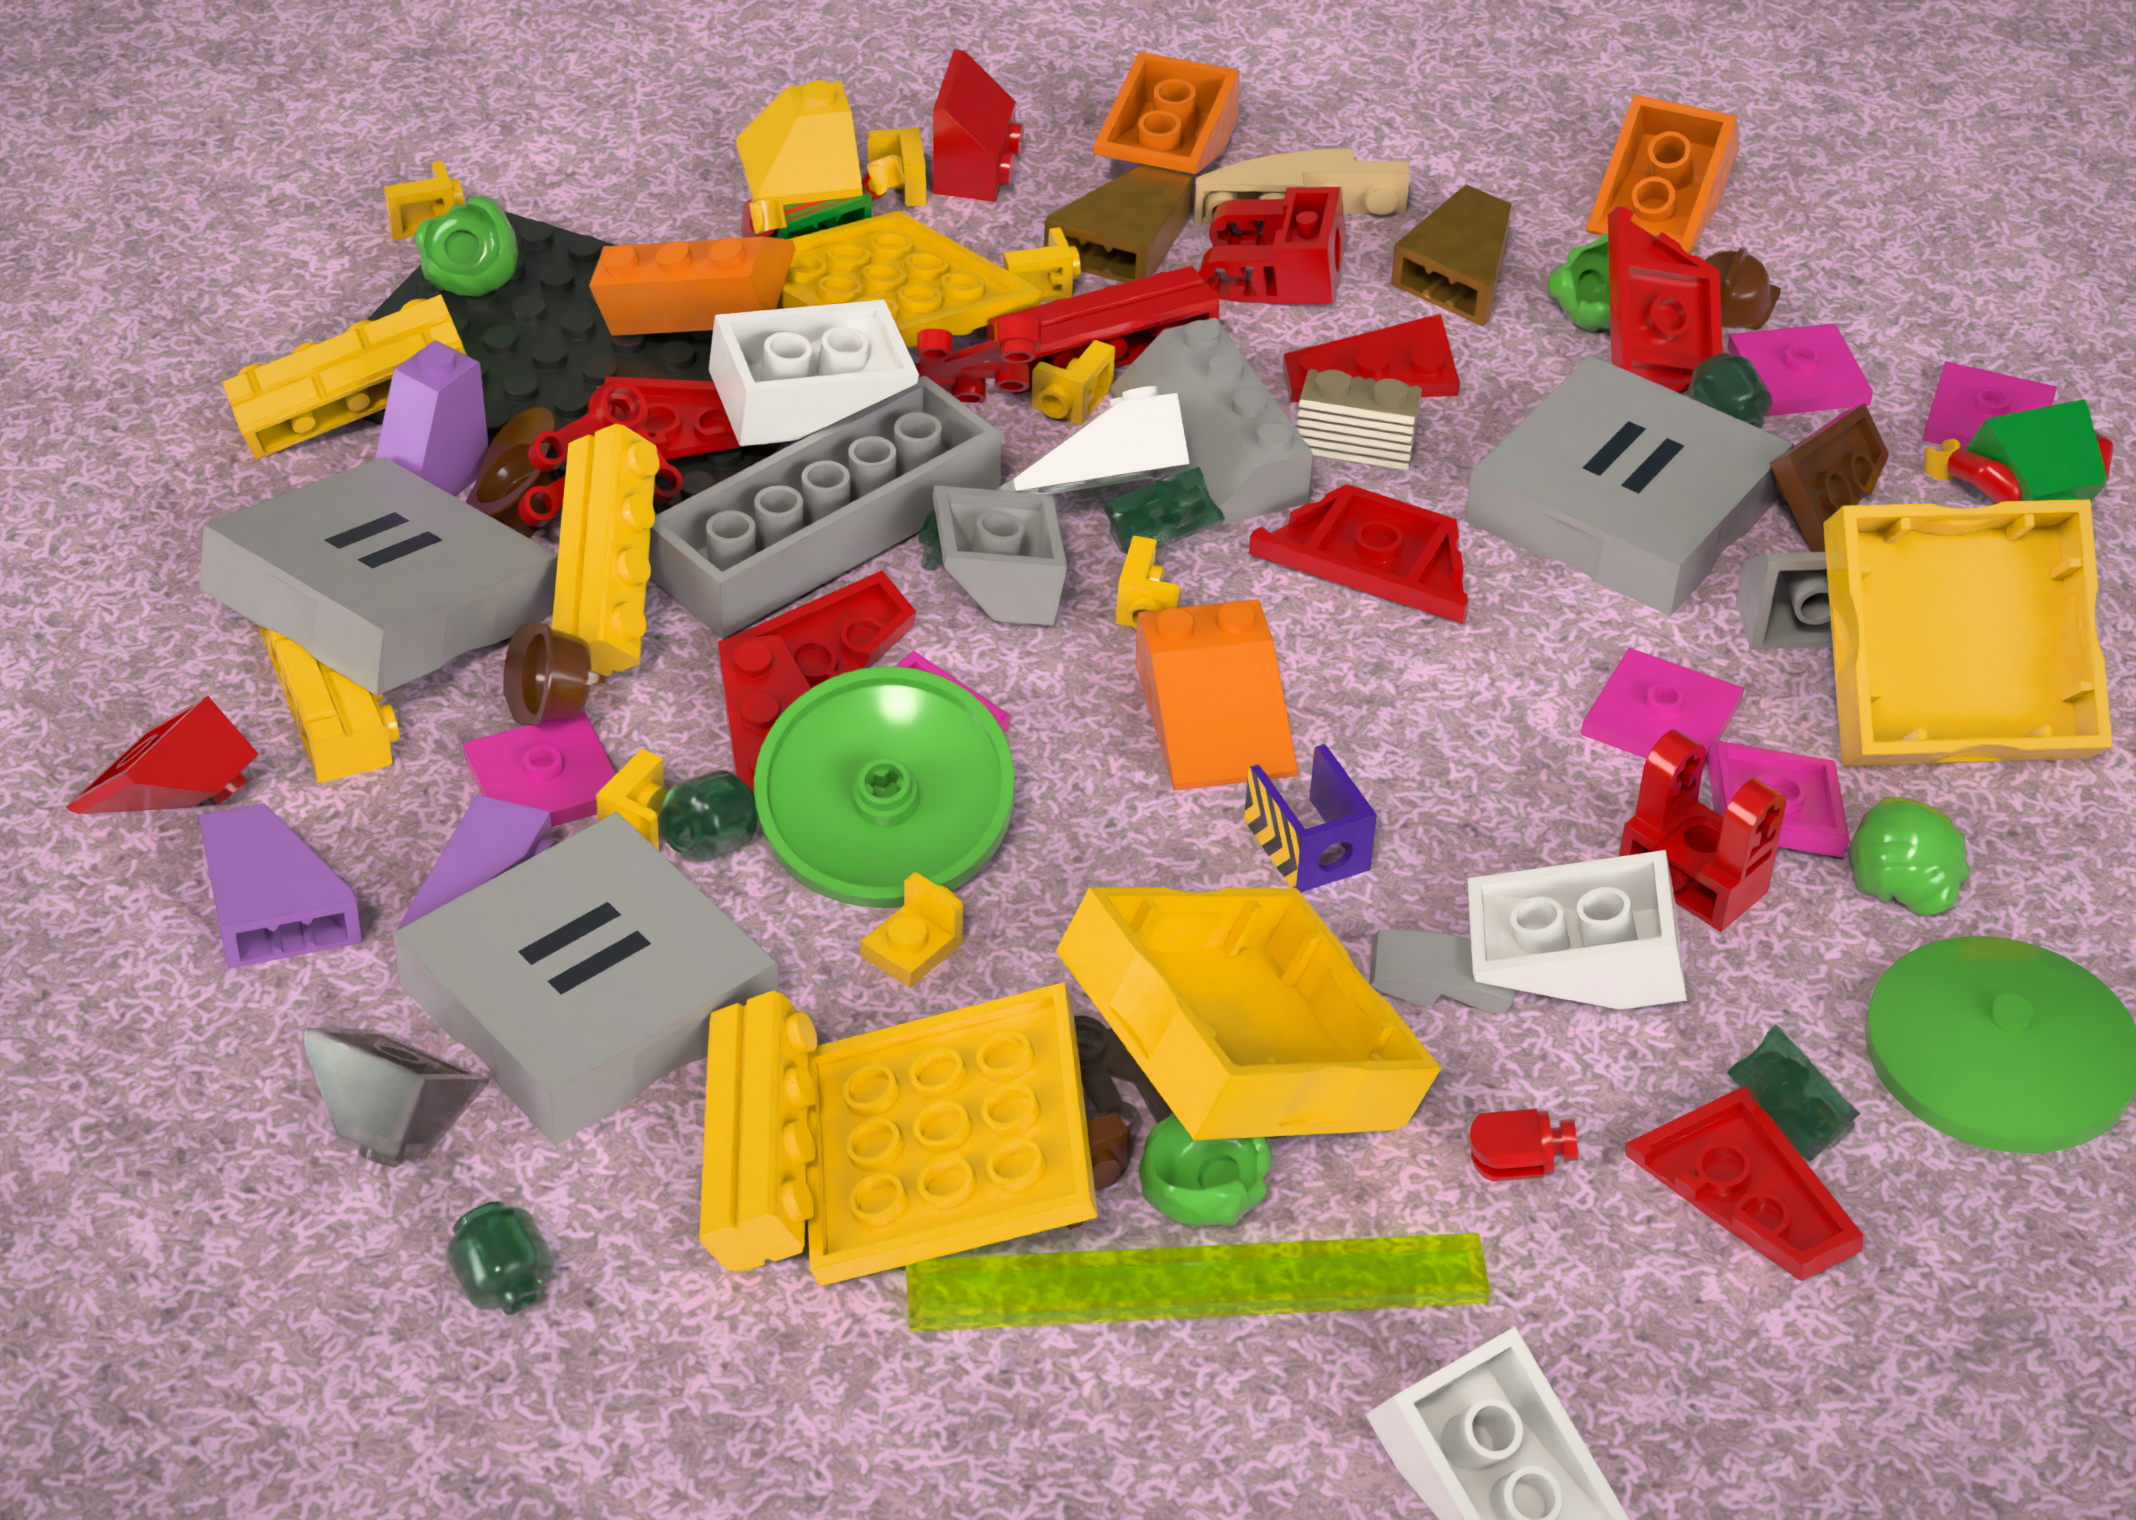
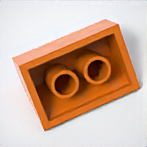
[589,236,796,336]

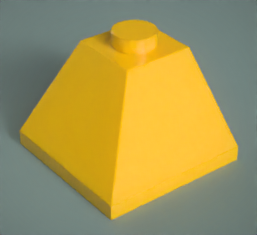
[736,80,862,205]

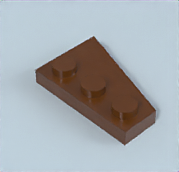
[1770,403,1889,552]

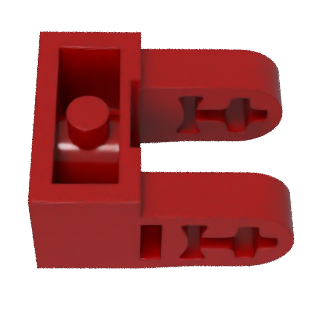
[1198,187,1346,305]
[1618,729,1786,932]

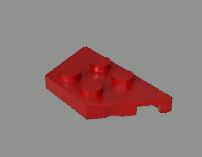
[1607,206,1723,393]
[1248,484,1468,624]

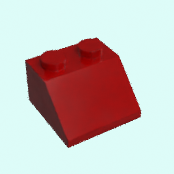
[933,49,1024,202]

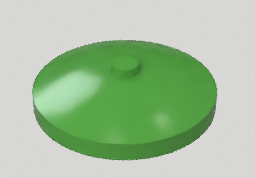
[754,666,1015,908]
[1865,936,2136,1153]

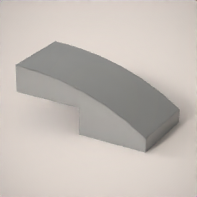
[1369,929,1515,1014]

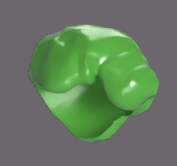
[413,195,518,297]
[1547,233,1611,333]
[1849,797,1970,916]
[1139,1112,1273,1228]

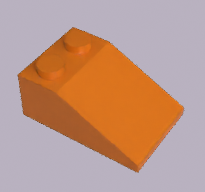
[1093,51,1240,174]
[1585,94,1739,255]
[1135,599,1298,791]

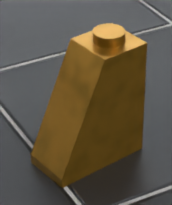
[1044,164,1193,283]
[1391,184,1512,326]

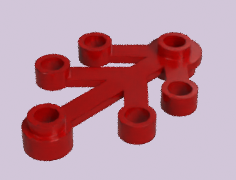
[906,315,1041,403]
[518,381,683,527]

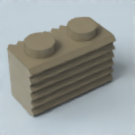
[1297,369,1422,471]

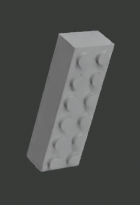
[648,375,1002,639]

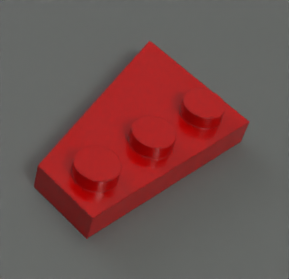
[1283,313,1460,403]
[718,635,811,807]

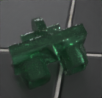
[1103,467,1225,555]
[1727,1024,1861,1162]

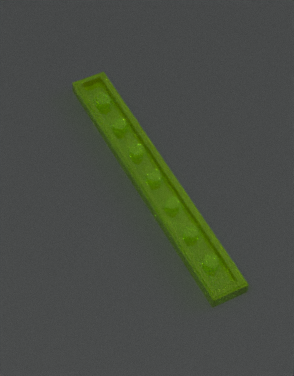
[905,1233,1490,1332]

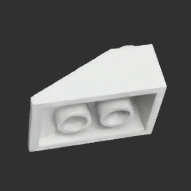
[709,300,919,446]
[995,386,1189,495]
[1467,850,1687,1010]
[1365,1327,1630,1520]

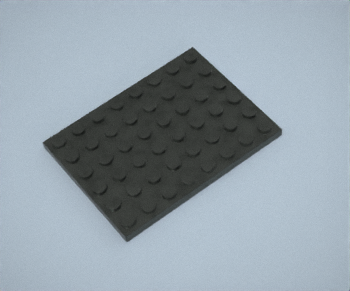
[362,211,782,514]

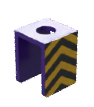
[1244,744,1377,893]

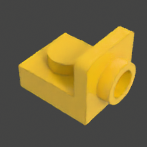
[867,127,927,206]
[384,160,464,240]
[1003,227,1081,302]
[1031,340,1115,425]
[1115,536,1181,630]
[596,748,667,851]
[860,872,963,988]

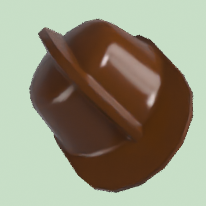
[1705,247,1781,330]
[465,407,560,538]
[503,623,606,725]

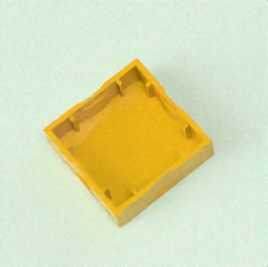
[1823,499,2112,766]
[1056,887,1441,1140]

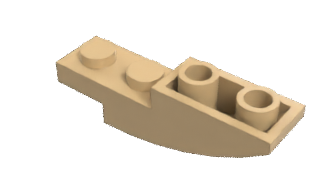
[1193,148,1410,225]

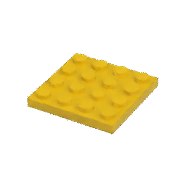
[777,210,1042,348]
[806,982,1098,1287]

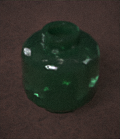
[1687,353,1773,429]
[660,770,758,862]
[446,1201,555,1315]

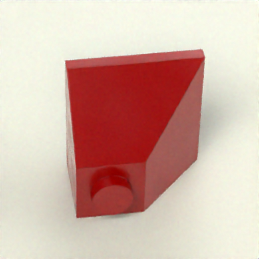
[66,695,259,814]

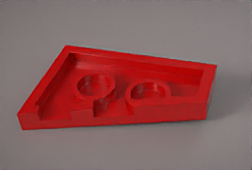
[604,376,757,460]
[727,570,916,688]
[1625,1086,1863,1281]

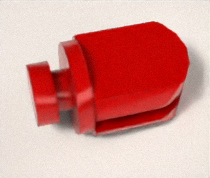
[1469,1108,1578,1182]

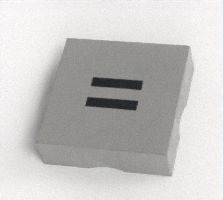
[1465,355,1794,616]
[199,456,558,696]
[393,812,779,1146]

